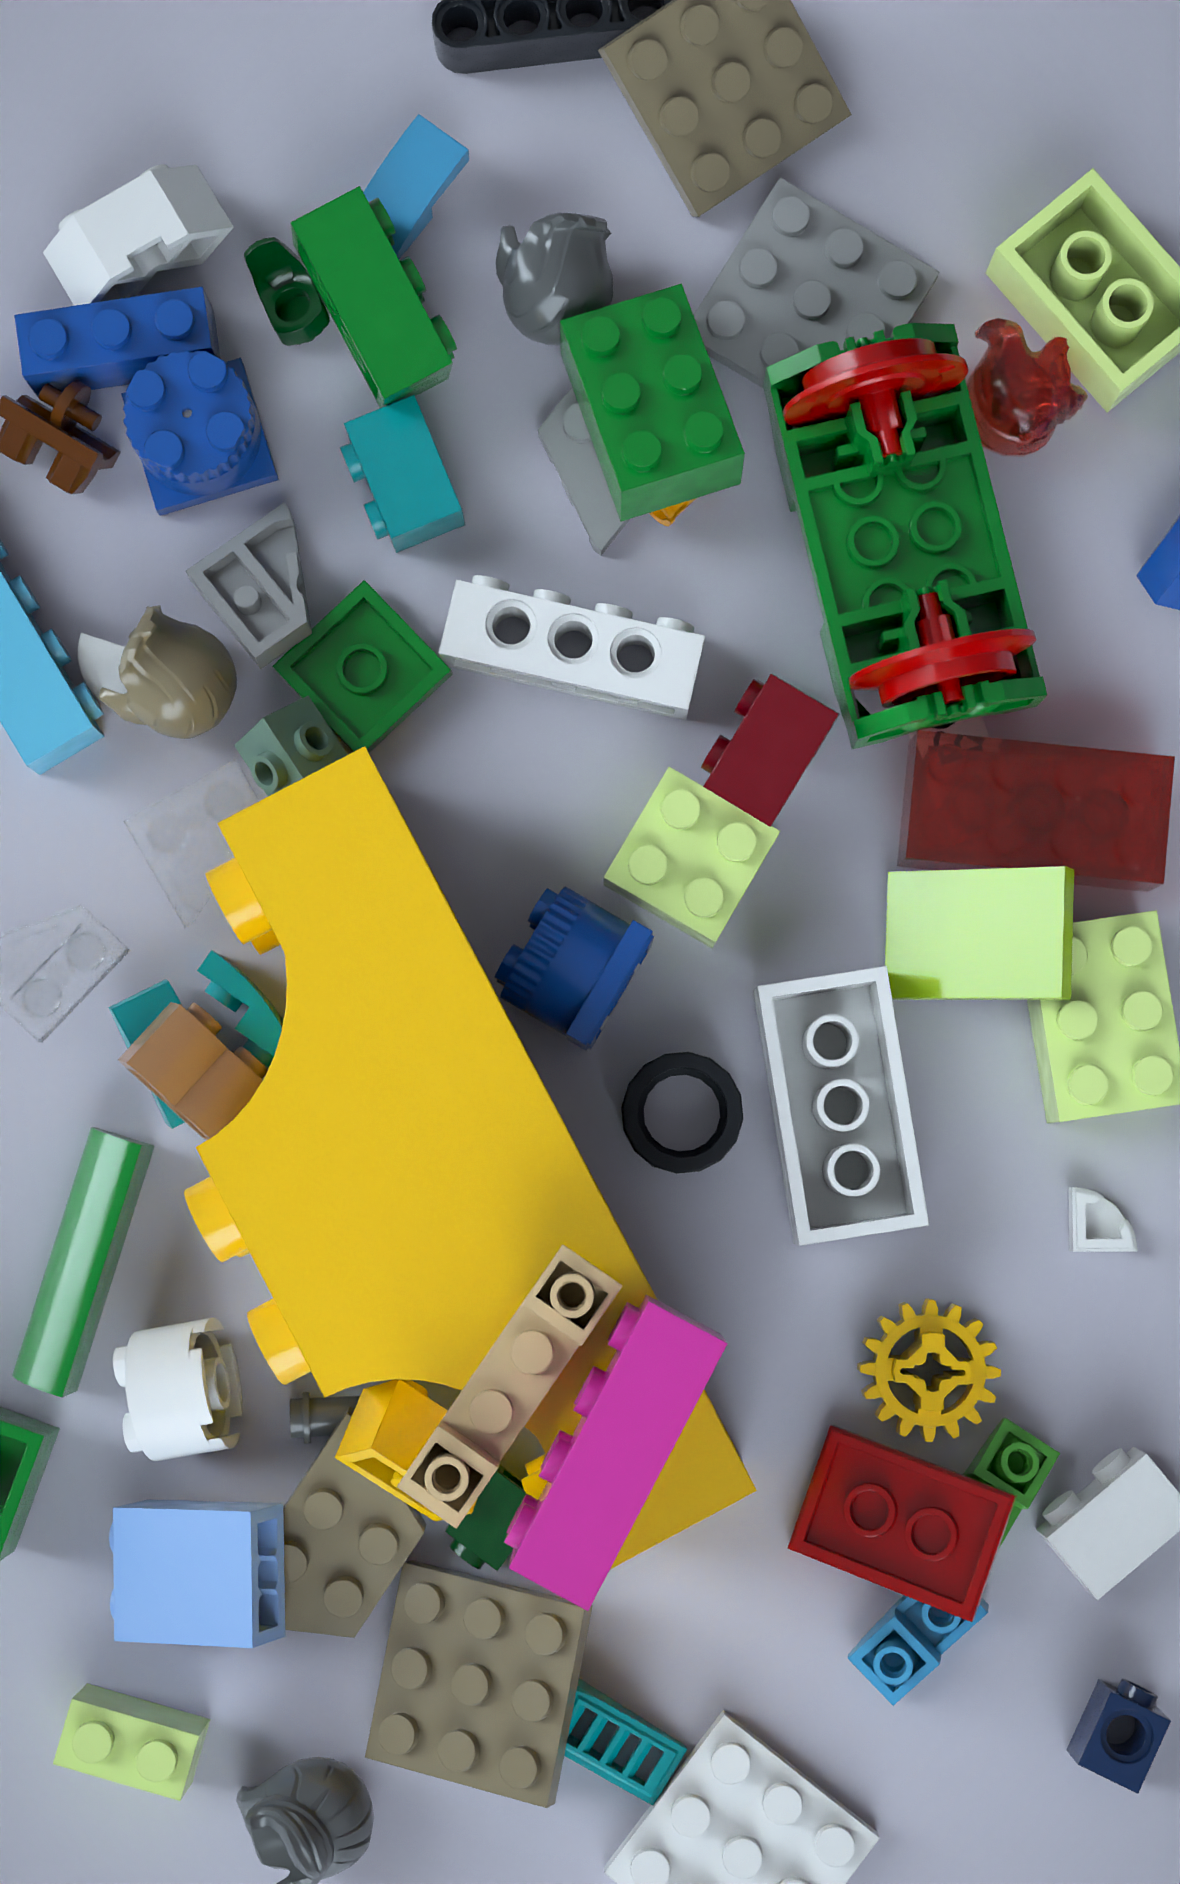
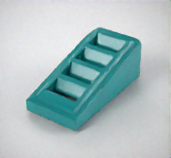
[564,1678,687,1806]

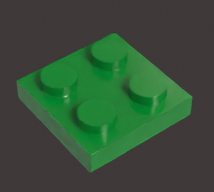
[272,580,453,753]

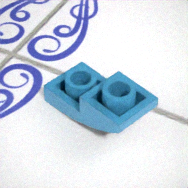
[363,114,469,259]
[848,1595,989,1706]

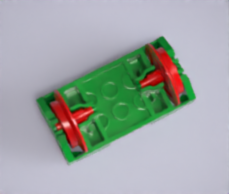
[763,323,1047,749]

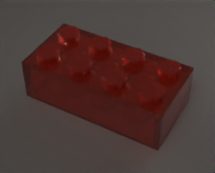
[897,730,1175,892]

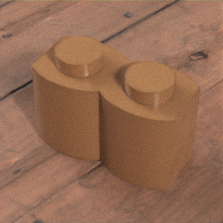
[118,1002,268,1141]

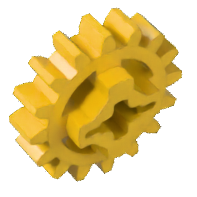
[857,1298,1001,1442]

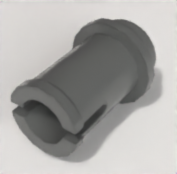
[290,1392,360,1444]

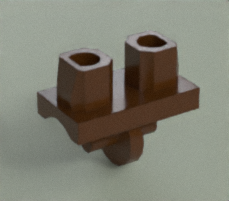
[0,380,121,495]

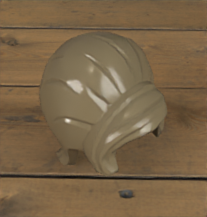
[99,605,237,739]

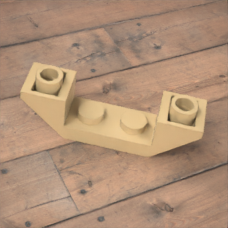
[397,1244,622,1529]

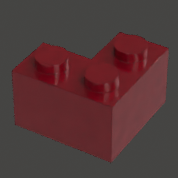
[701,674,840,827]

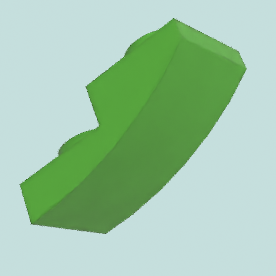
[963,1418,1060,1548]

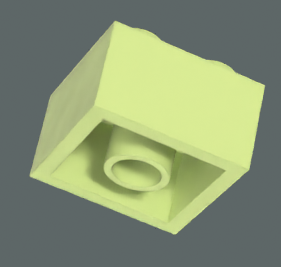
[603,767,780,948]

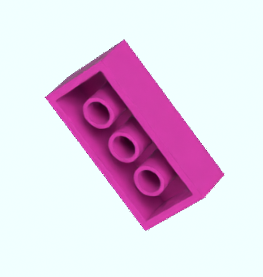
[504,1294,728,1611]

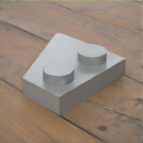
[186,503,312,669]

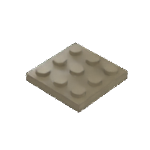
[598,0,852,217]
[365,1560,593,1808]

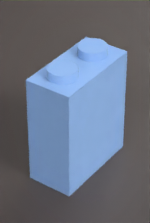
[109,1499,285,1648]

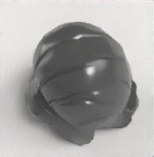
[495,213,613,346]
[236,1757,374,1884]

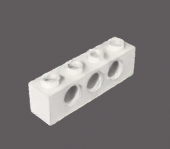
[439,575,705,720]

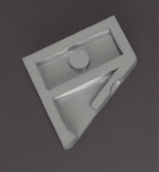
[538,387,630,556]

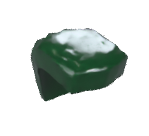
[244,237,330,346]

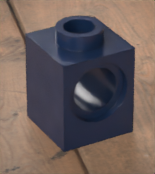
[1066,1678,1171,1794]

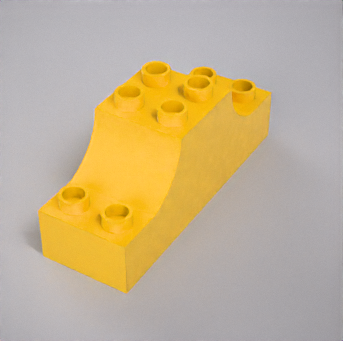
[184,746,757,1569]

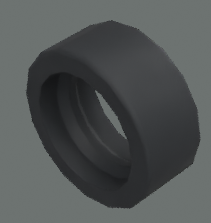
[621,1052,744,1174]

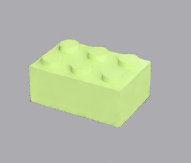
[985,168,1180,413]
[1027,910,1180,1123]

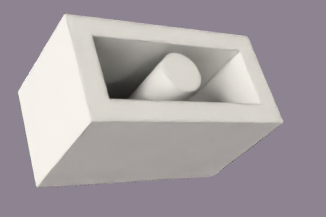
[1036,1447,1180,1600]

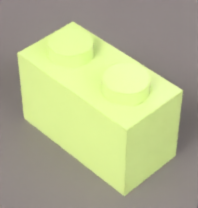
[53,1683,211,1801]

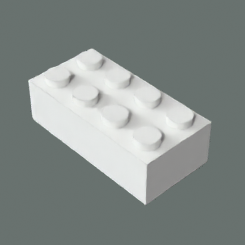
[753,966,929,1246]

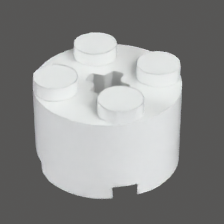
[113,1318,243,1461]

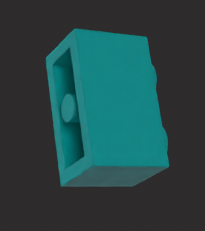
[340,395,465,553]

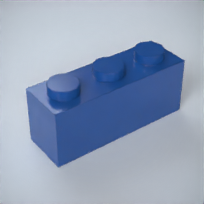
[14,286,221,398]

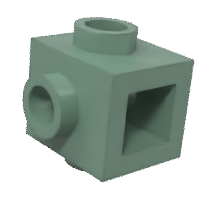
[234,696,348,796]

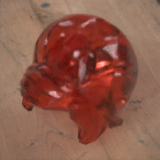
[966,318,1088,457]

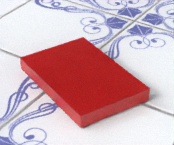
[787,1425,1017,1622]

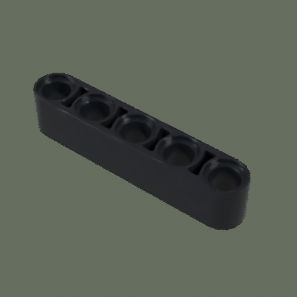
[432,0,672,74]

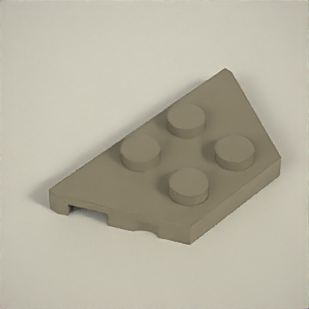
[283,1406,427,1638]

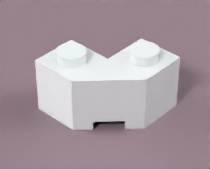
[43,164,234,306]

